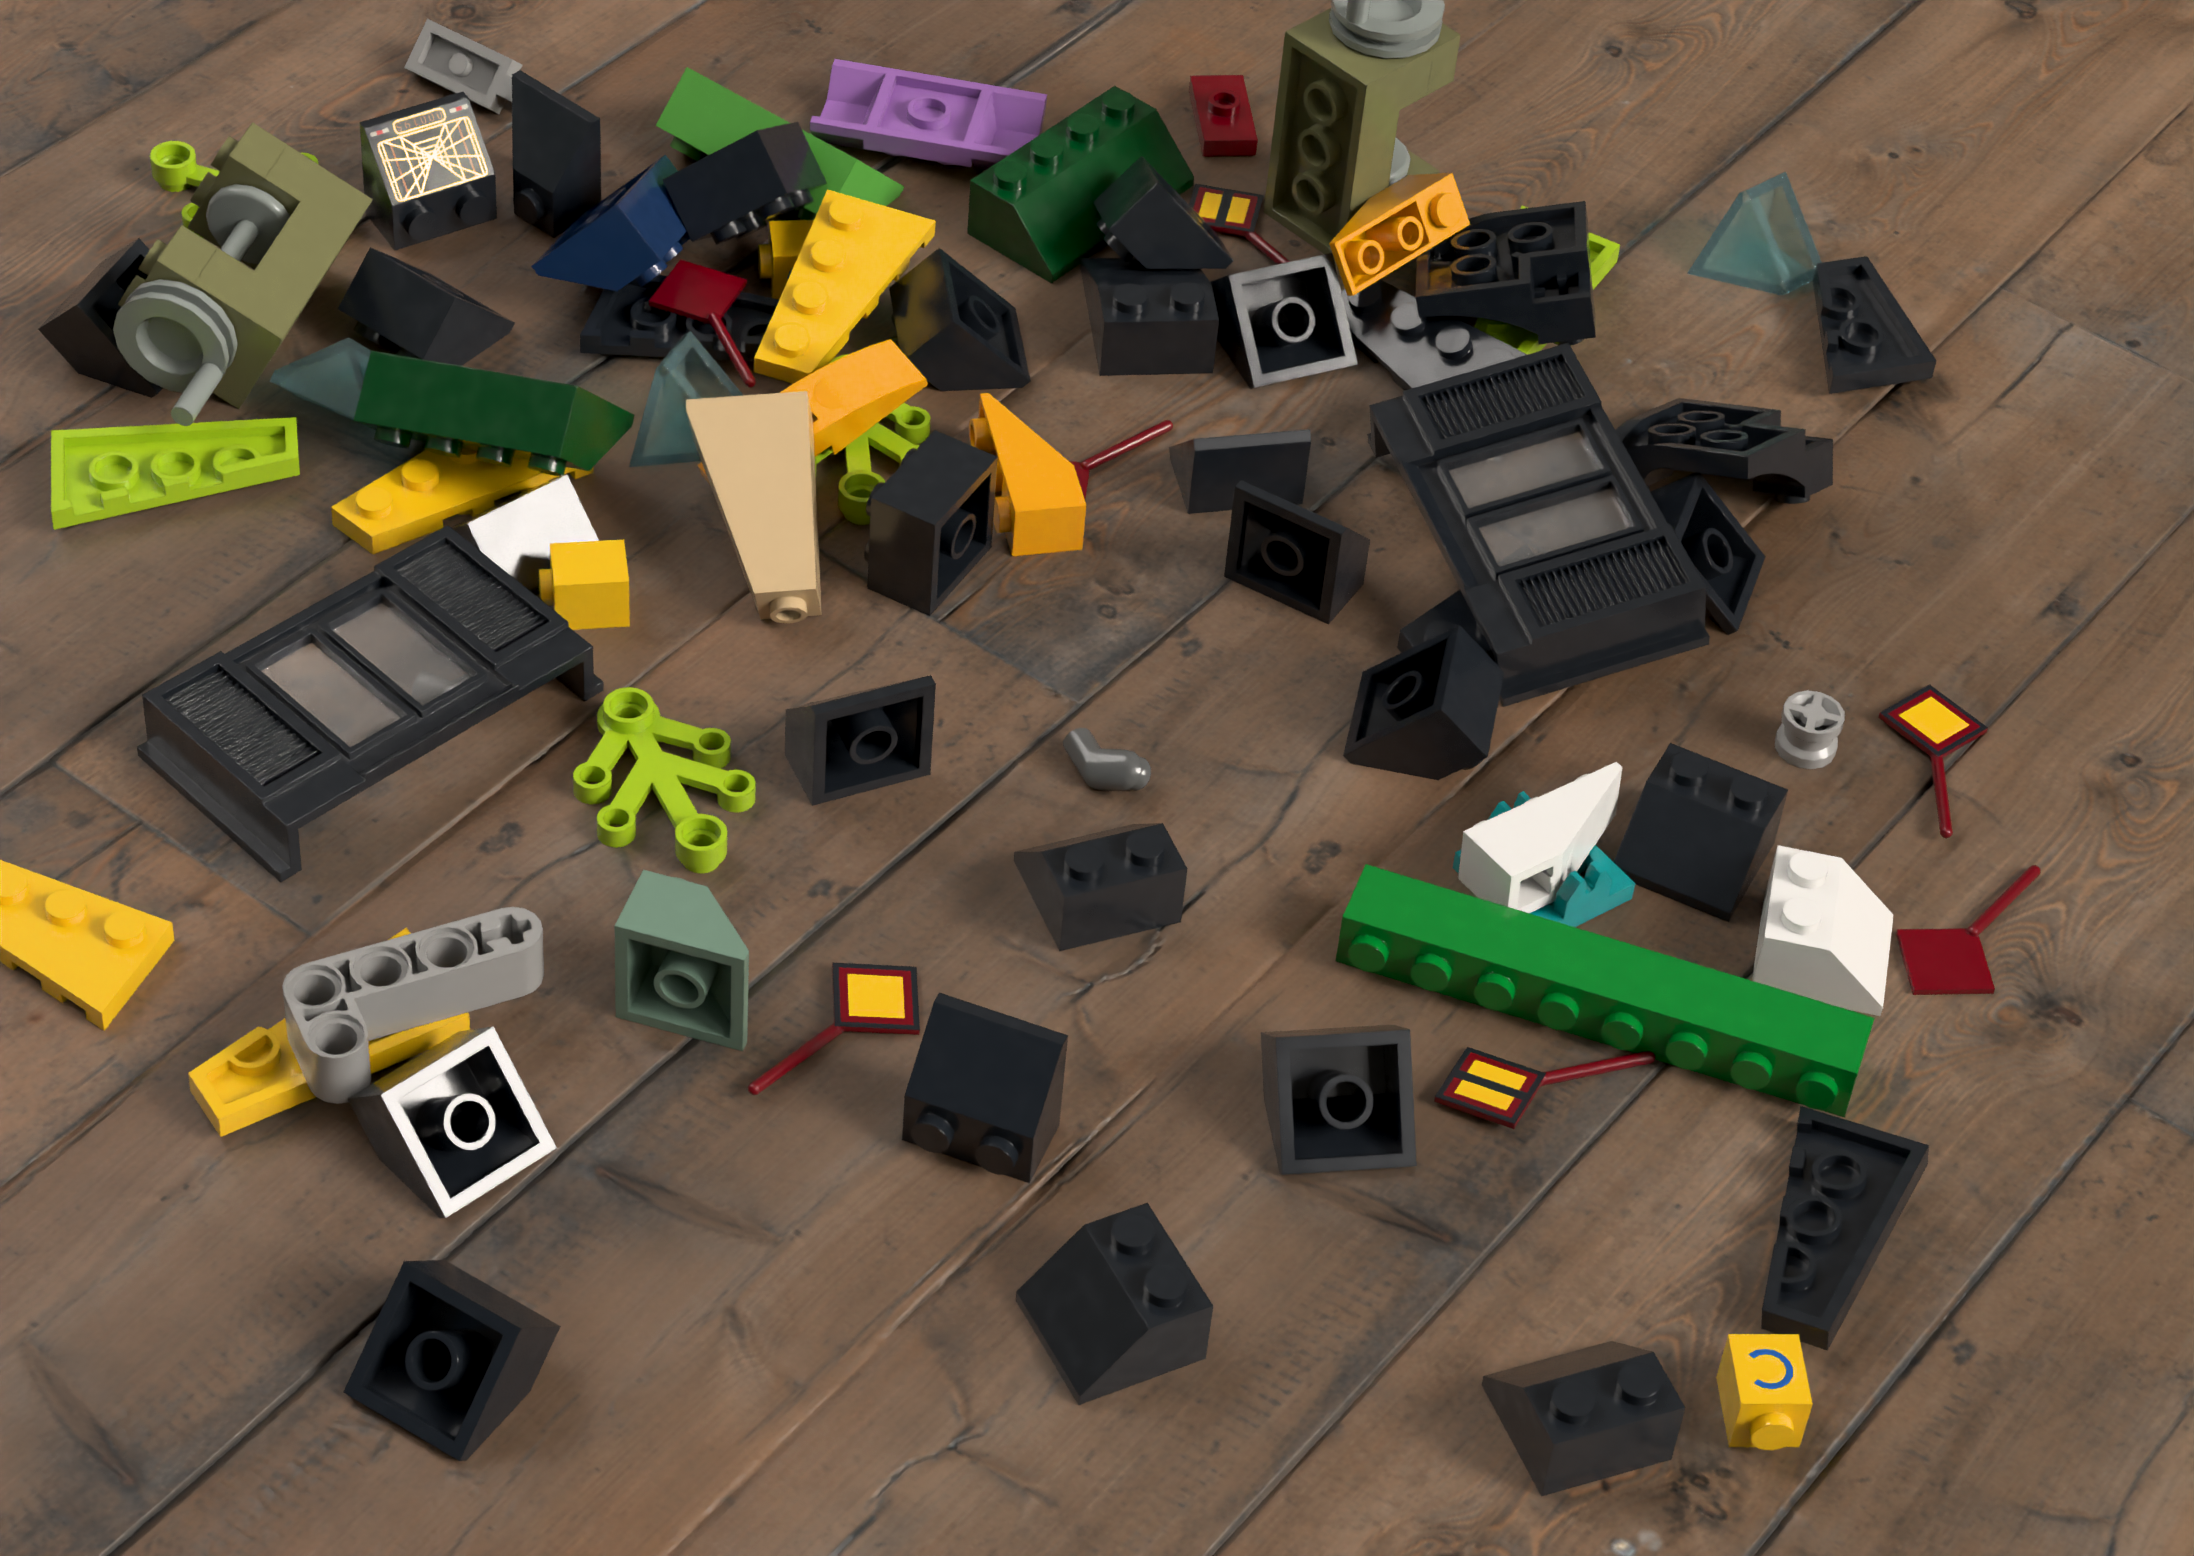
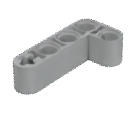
[282,907,544,1104]

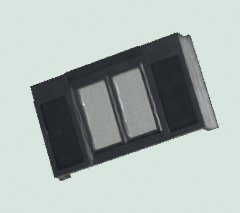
[1367,343,1710,707]
[137,525,604,882]

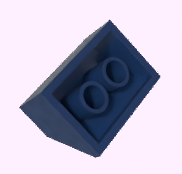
[531,155,690,291]

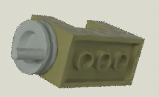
[1263,0,1461,261]
[113,122,373,426]

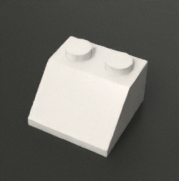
[1752,845,1893,1016]

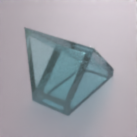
[1687,172,1822,295]
[629,331,743,467]
[270,337,371,422]

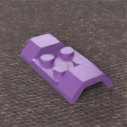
[810,59,1047,170]

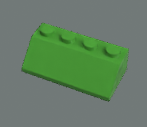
[656,67,904,220]

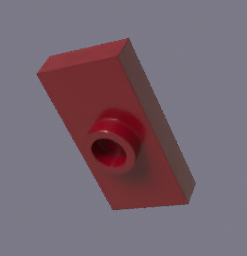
[1189,75,1258,157]

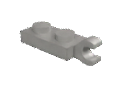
[404,19,523,114]

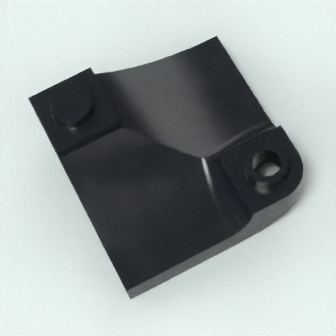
[1416,201,1596,346]
[1616,398,1833,504]

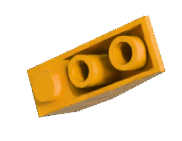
[1329,173,1470,296]
[969,393,1086,556]

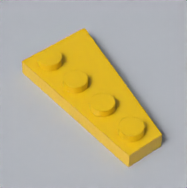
[754,189,936,384]
[331,449,594,555]
[0,860,175,1031]
[188,927,470,1137]

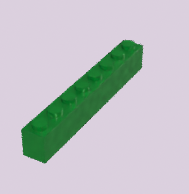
[1335,864,1875,1118]

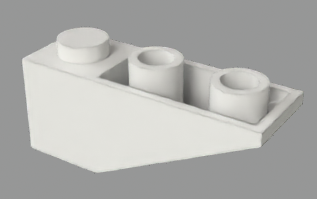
[1458,762,1622,913]

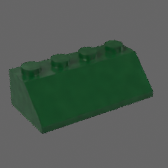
[967,86,1194,284]
[353,351,635,476]

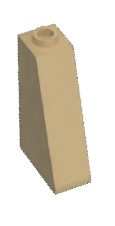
[686,391,822,623]

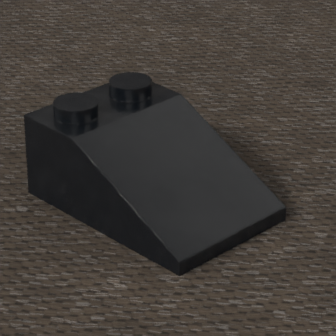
[1080,257,1219,376]

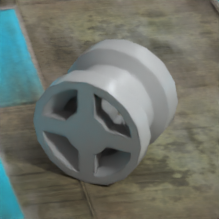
[1775,690,1845,769]

